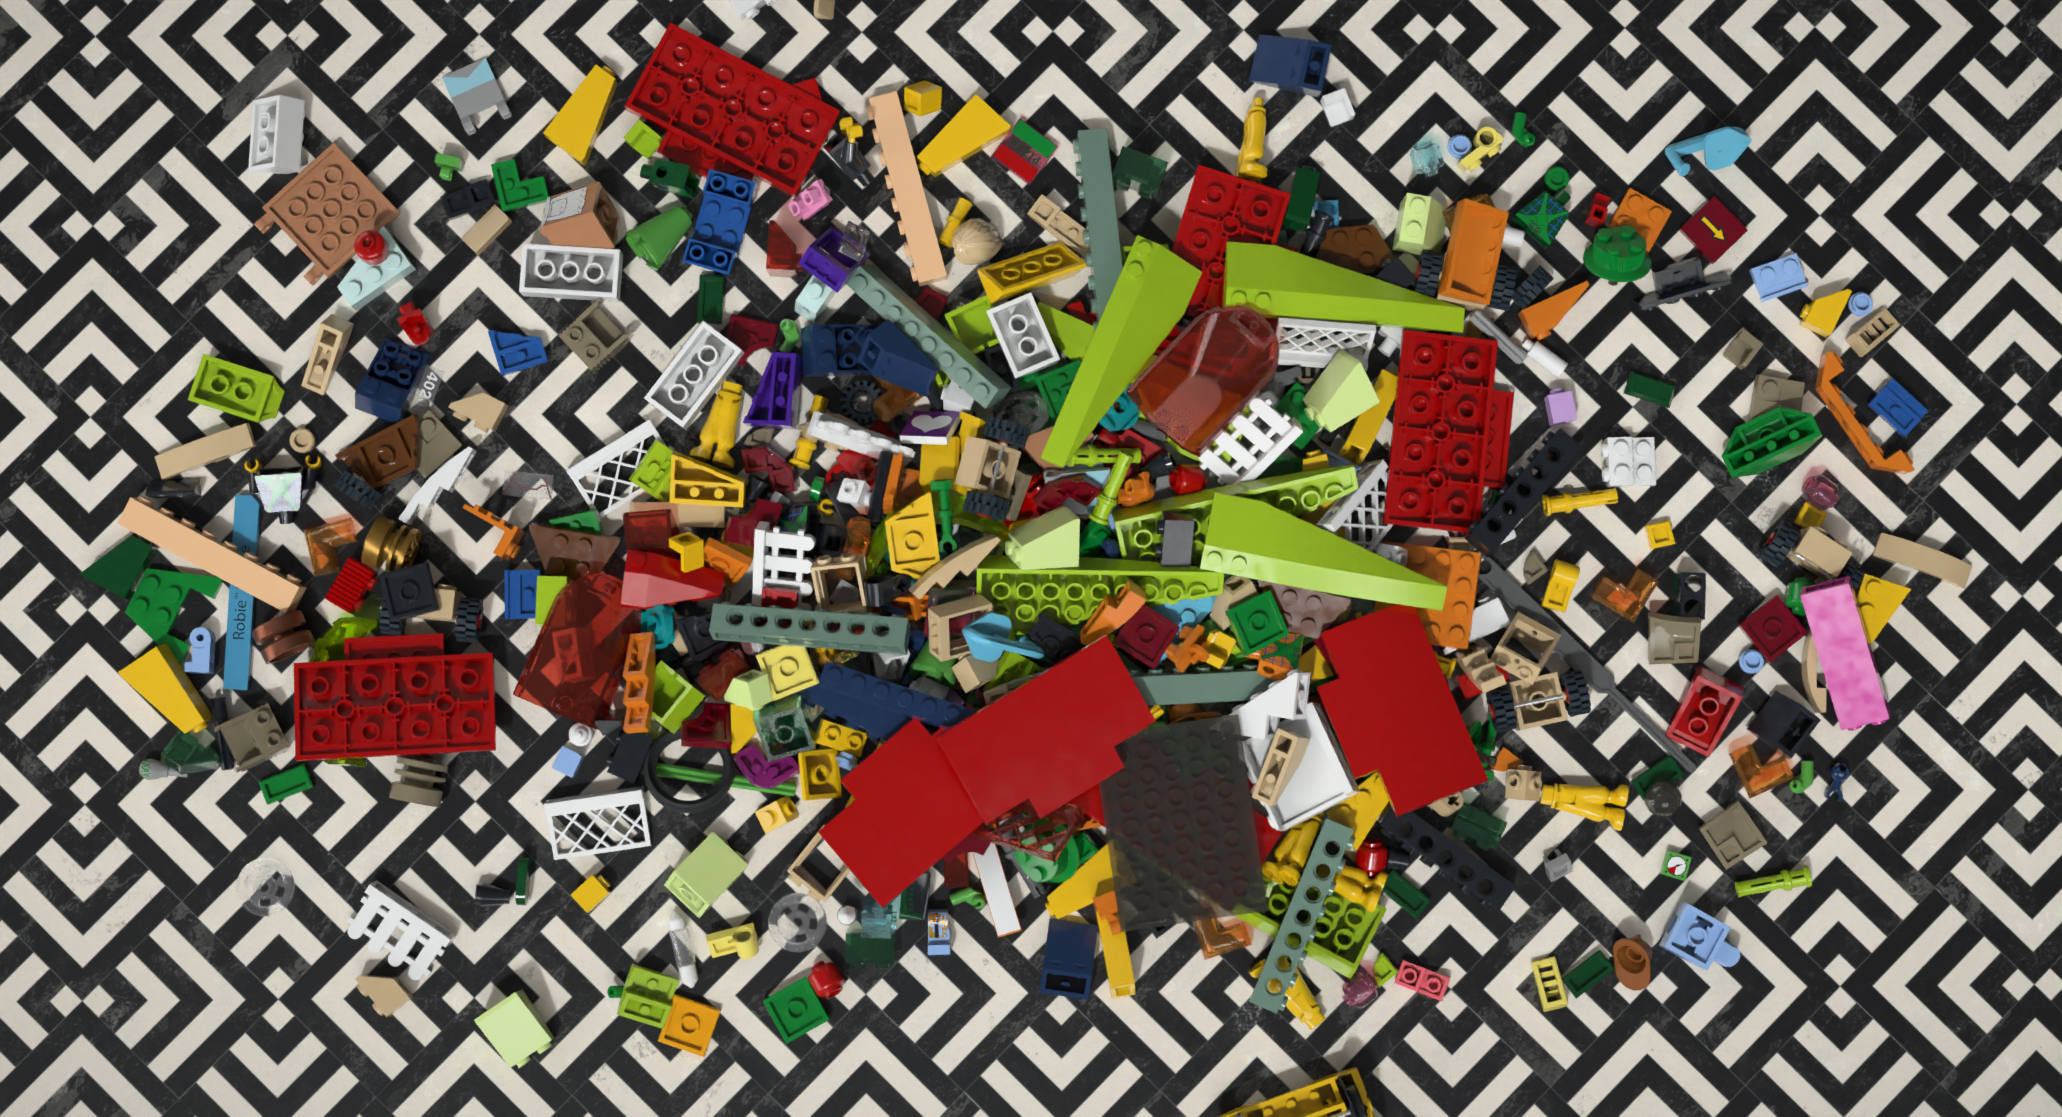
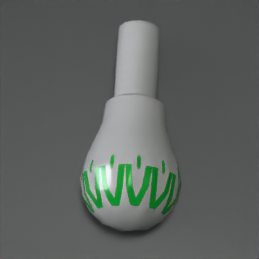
[139,758,188,780]

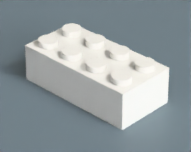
[519,244,623,302]
[644,321,744,430]

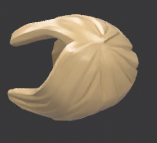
[951,218,1003,265]

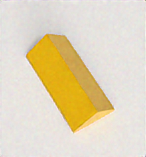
[978,241,1086,304]

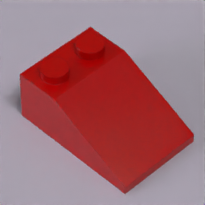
[1665,665,1744,757]

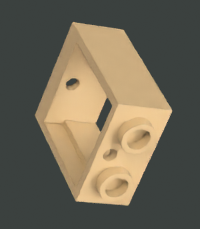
[810,553,873,615]
[928,594,994,662]
[1490,612,1561,685]
[787,825,850,902]

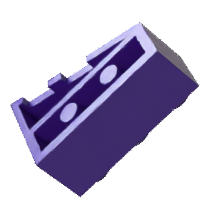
[743,352,803,429]

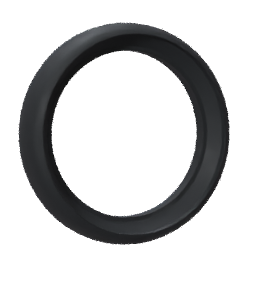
[644,727,735,813]

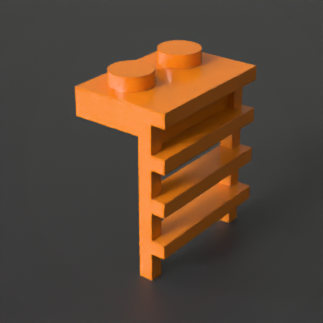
[883,452,923,516]
[462,504,525,561]

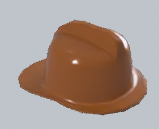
[1167,703,1223,731]
[1613,934,1652,991]

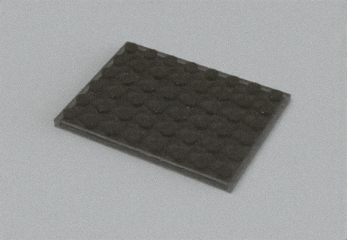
[1099,714,1268,932]

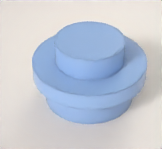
[1447,135,1472,159]
[1848,292,1873,316]
[1739,649,1764,674]
[835,751,859,771]

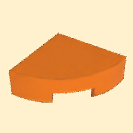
[1488,747,1523,772]

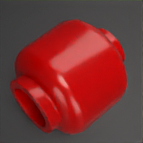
[354,230,390,265]
[1169,464,1207,495]
[1356,838,1388,876]
[808,961,845,999]

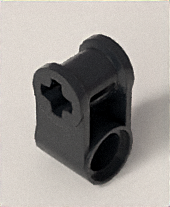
[864,570,911,607]

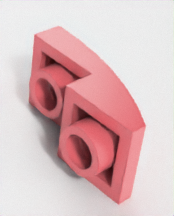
[1394,960,1451,1001]

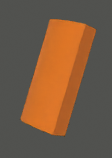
[1438,198,1509,305]

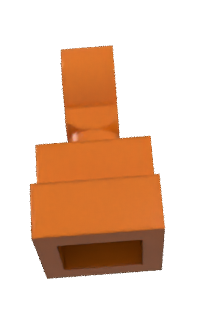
[1093,890,1122,936]

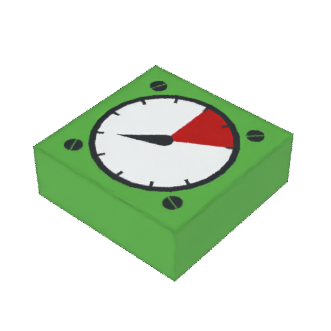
[1660,851,1692,881]

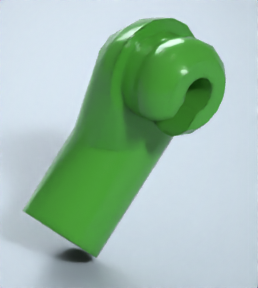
[779,318,800,353]

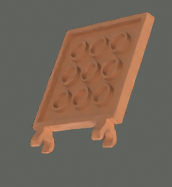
[254,142,401,286]

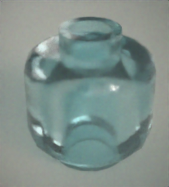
[1410,140,1444,177]

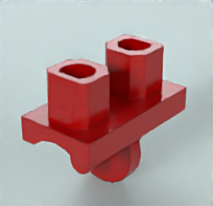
[397,302,435,345]

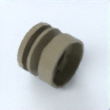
[389,756,449,808]

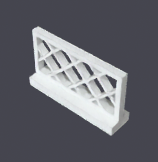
[1270,318,1376,371]
[566,419,666,518]
[1315,459,1393,552]
[544,786,652,860]

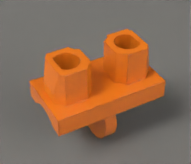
[1116,472,1154,509]
[1165,624,1209,673]

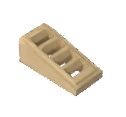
[1846,307,1900,357]

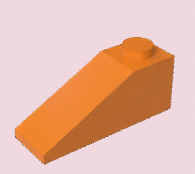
[1518,281,1589,341]

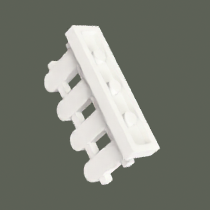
[1198,396,1303,485]
[807,411,915,460]
[752,521,816,622]
[347,880,457,980]

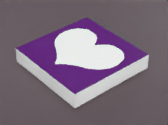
[900,411,961,445]

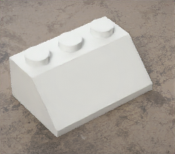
[248,95,305,174]
[986,292,1060,379]

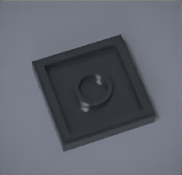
[379,562,440,622]

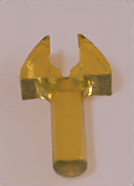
[816,649,859,672]

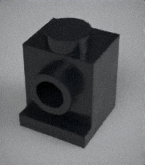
[818,522,848,558]

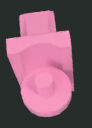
[789,179,833,220]

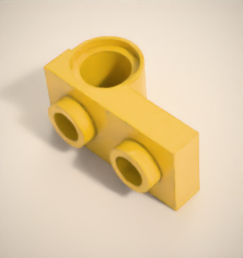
[1541,559,1580,613]
[813,719,867,757]

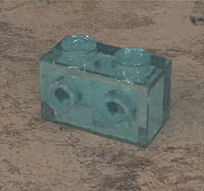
[861,901,898,939]

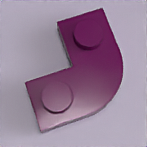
[733,743,800,788]

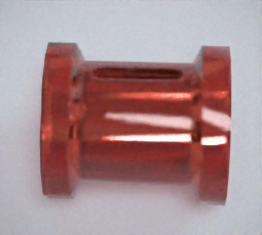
[851,459,877,481]

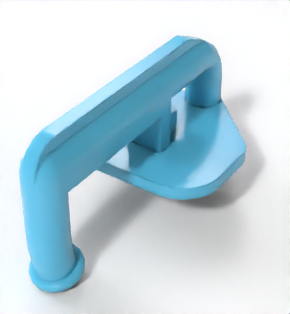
[1665,127,1751,176]
[962,612,1045,662]

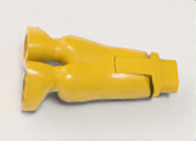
[1235,98,1268,184]
[689,381,742,469]
[1540,783,1629,831]
[1259,811,1324,886]
[1301,856,1388,913]
[1249,956,1325,1030]

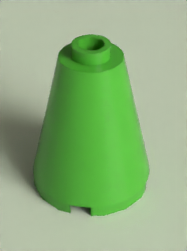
[625,206,692,270]
[909,632,961,689]

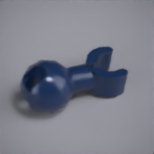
[1824,763,1850,802]

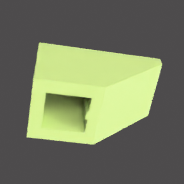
[724,669,773,711]

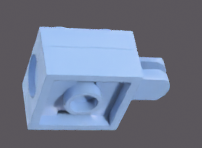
[1659,903,1740,971]

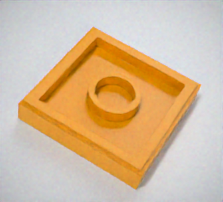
[658,994,721,1057]

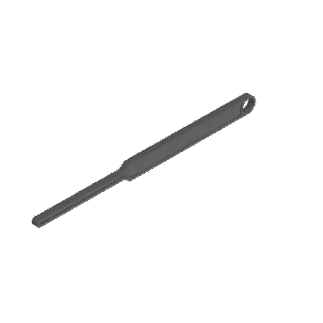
[1479,555,1696,773]

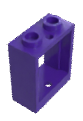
[798,226,870,293]

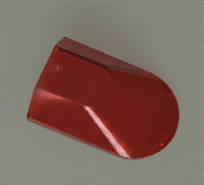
[1126,305,1279,457]
[513,573,641,730]

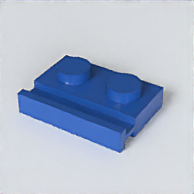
[1867,378,1928,438]
[504,570,541,619]

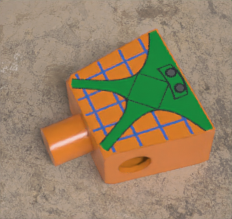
[1245,634,1304,681]

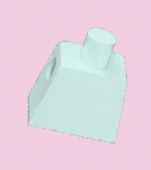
[794,275,836,324]

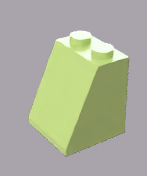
[1392,193,1448,255]
[1303,349,1380,432]
[1005,505,1080,570]
[664,832,748,918]
[474,989,555,1068]

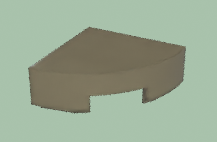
[744,427,775,447]
[1523,551,1549,585]

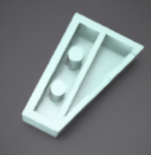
[337,226,416,311]

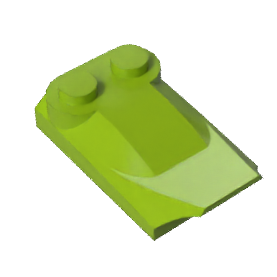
[188,354,285,423]

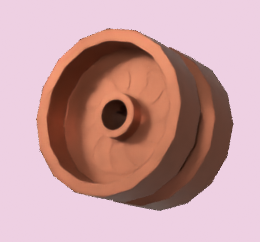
[252,610,315,664]

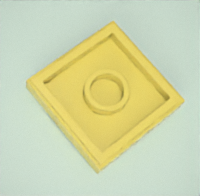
[756,645,819,701]

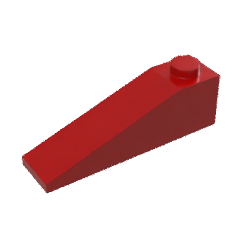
[621,550,725,609]

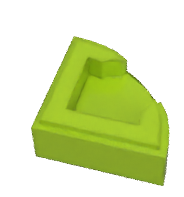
[1373,953,1398,988]

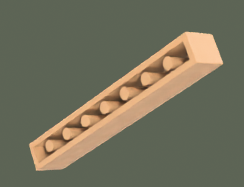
[866,91,947,287]
[117,496,307,613]

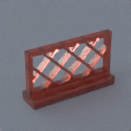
[973,799,1087,862]

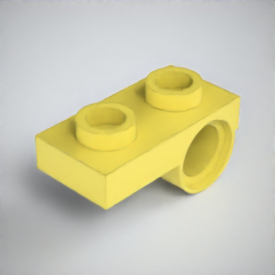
[1457,127,1504,173]
[706,923,760,959]

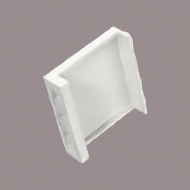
[1236,702,1360,831]

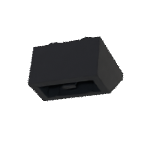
[1746,691,1821,759]

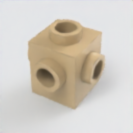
[1505,765,1542,801]

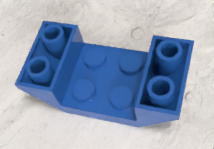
[682,169,756,275]

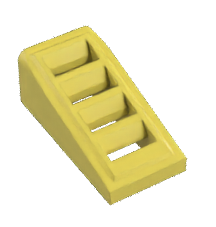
[1531,956,1568,1012]

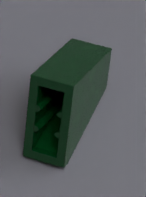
[1281,166,1320,233]
[81,535,158,600]

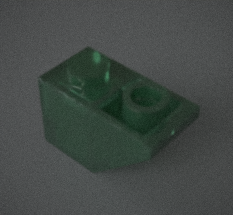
[161,731,220,775]

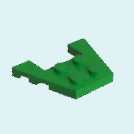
[125,568,224,665]

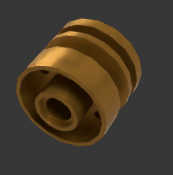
[361,516,421,572]

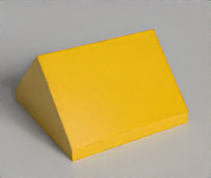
[919,437,960,495]
[798,749,842,801]

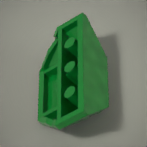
[1722,407,1822,478]

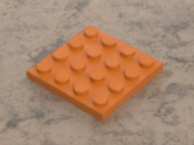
[1374,541,1482,650]

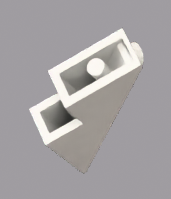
[1210,668,1311,740]

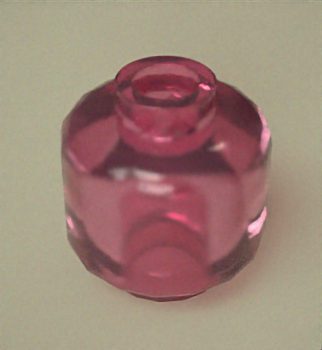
[1801,475,1839,511]
[1342,972,1379,1009]

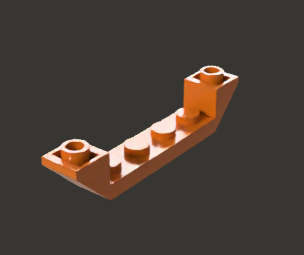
[1815,350,1915,475]

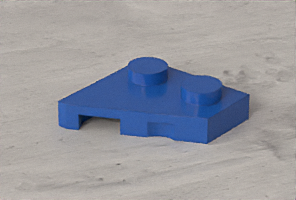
[488,330,549,376]

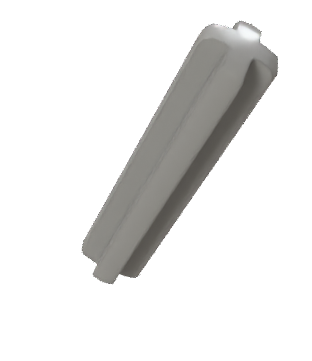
[1469,309,1527,364]

